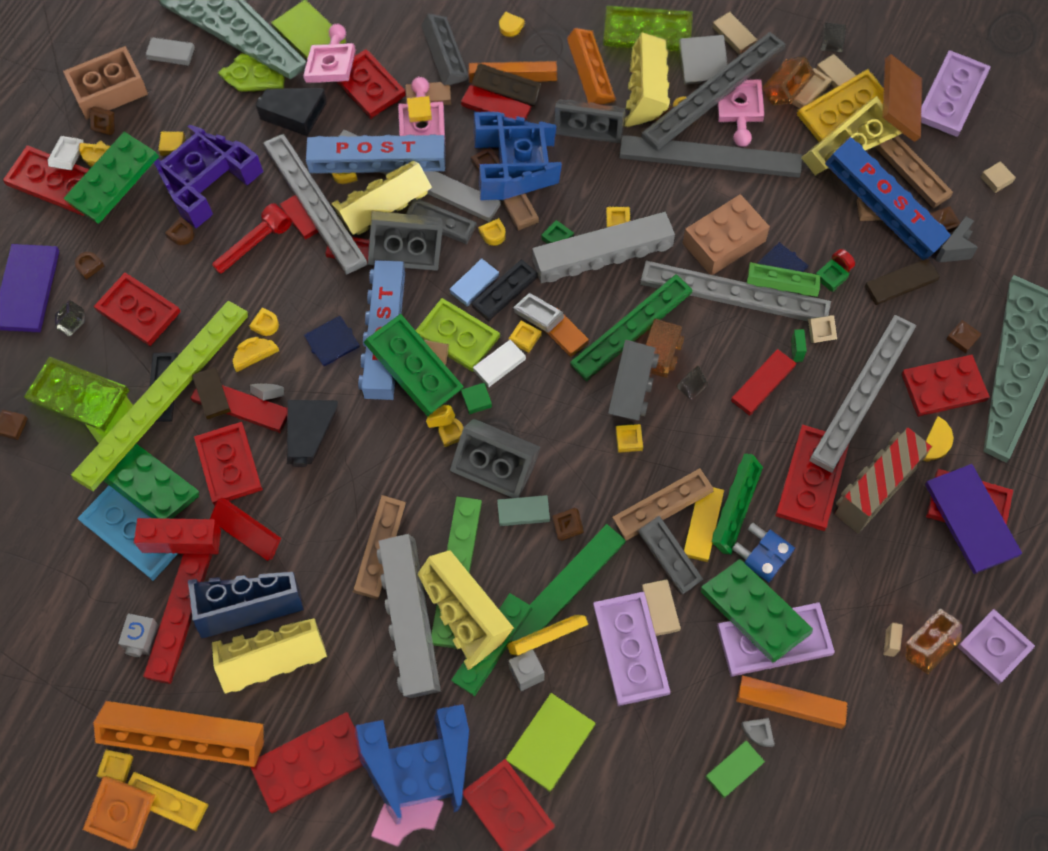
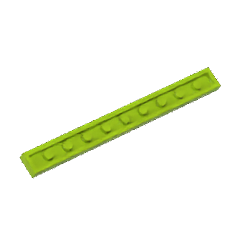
[71,301,248,491]

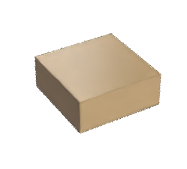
[981,161,1015,193]
[808,315,837,343]
[884,623,903,657]

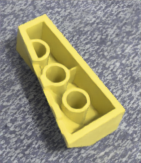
[624,32,670,127]
[802,96,902,175]
[331,160,432,235]
[418,550,514,670]
[212,618,327,694]

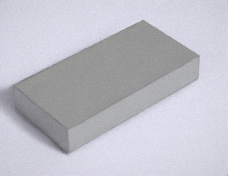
[145,37,195,65]
[513,293,565,333]

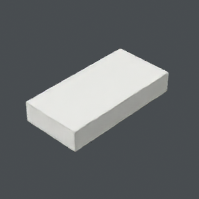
[48,136,83,170]
[473,340,526,387]

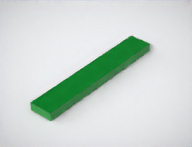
[570,274,693,382]
[511,524,626,642]

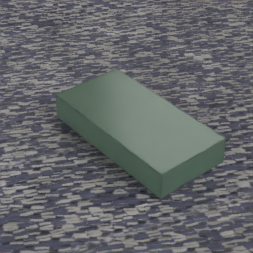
[497,495,550,526]

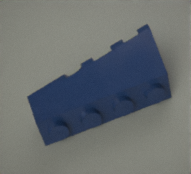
[188,572,304,639]

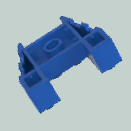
[473,112,562,200]
[355,704,469,824]

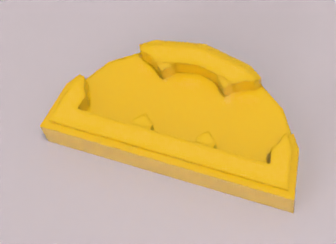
[79,143,110,167]
[233,337,279,372]
[923,416,954,462]

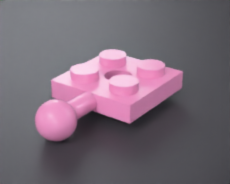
[303,24,355,83]
[399,77,445,139]
[717,80,764,147]

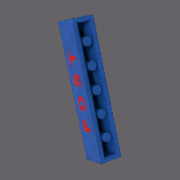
[825,137,951,260]

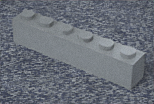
[532,212,675,283]
[377,534,441,698]

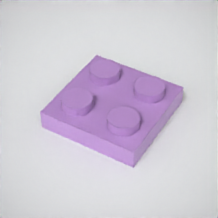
[957,609,1035,685]

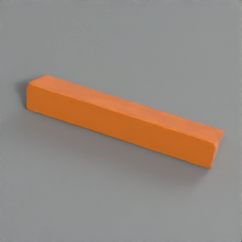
[567,28,616,105]
[469,61,557,83]
[736,675,847,729]

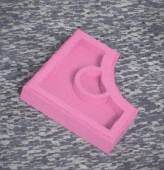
[372,800,444,847]

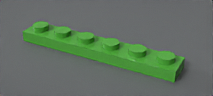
[432,497,482,649]

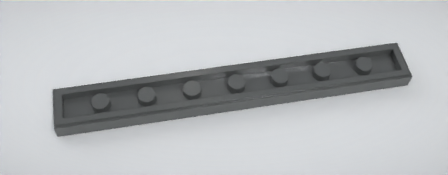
[642,32,786,151]
[620,135,802,178]

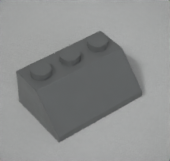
[555,99,626,144]
[368,211,443,271]
[608,340,659,420]
[450,419,541,498]

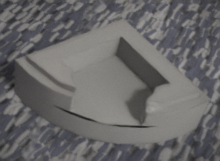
[250,384,284,400]
[741,718,775,747]

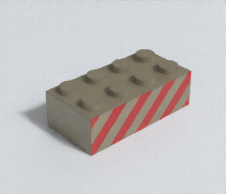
[834,428,933,534]

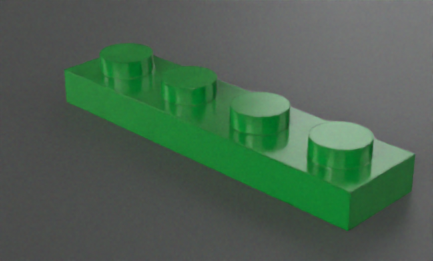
[711,453,763,555]
[451,593,532,697]

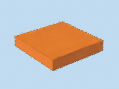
[83,776,156,849]

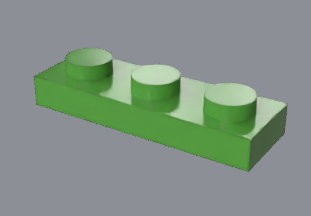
[747,262,820,297]

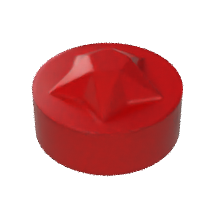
[832,249,855,272]

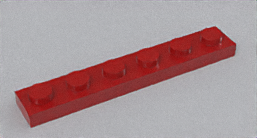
[143,554,213,684]

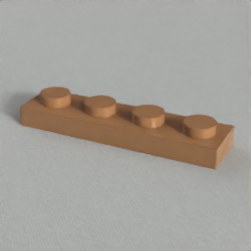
[874,136,953,208]
[612,468,714,541]
[353,495,406,599]

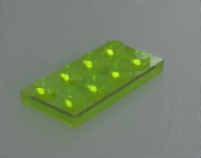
[603,6,693,51]
[24,357,130,432]

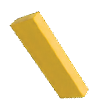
[684,487,724,562]
[507,615,588,655]
[128,772,208,831]

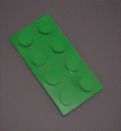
[63,132,159,224]
[363,313,464,417]
[103,444,199,519]
[701,559,813,663]

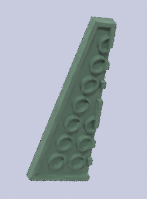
[158,0,307,79]
[983,275,1048,463]

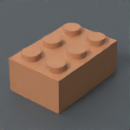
[63,46,148,120]
[683,194,770,275]

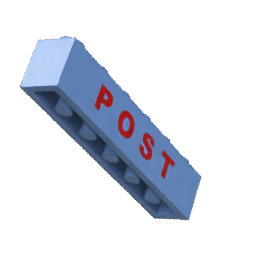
[306,134,445,173]
[358,261,405,400]

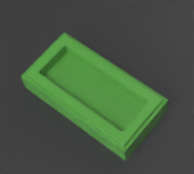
[705,741,765,798]

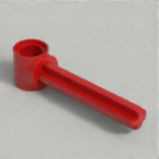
[212,203,292,273]

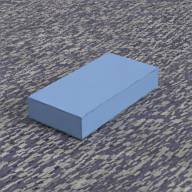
[450,259,499,307]

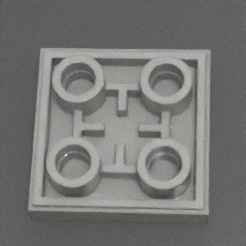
[679,35,727,84]

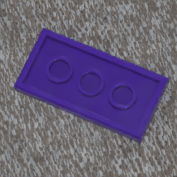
[0,244,60,332]
[925,464,1022,574]

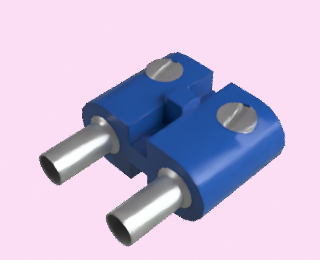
[732,523,796,583]

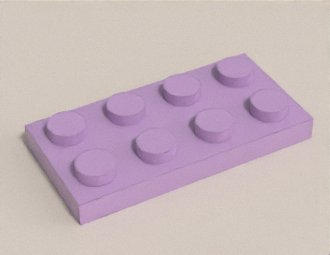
[921,50,991,137]
[593,592,670,706]
[717,602,835,677]

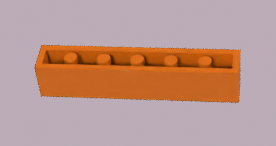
[94,701,264,767]

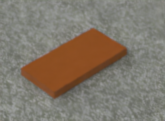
[883,54,922,142]

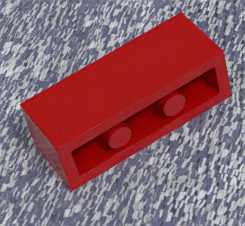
[134,518,221,554]

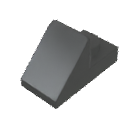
[936,216,978,262]

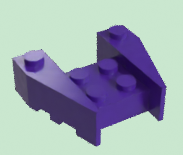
[154,125,264,228]

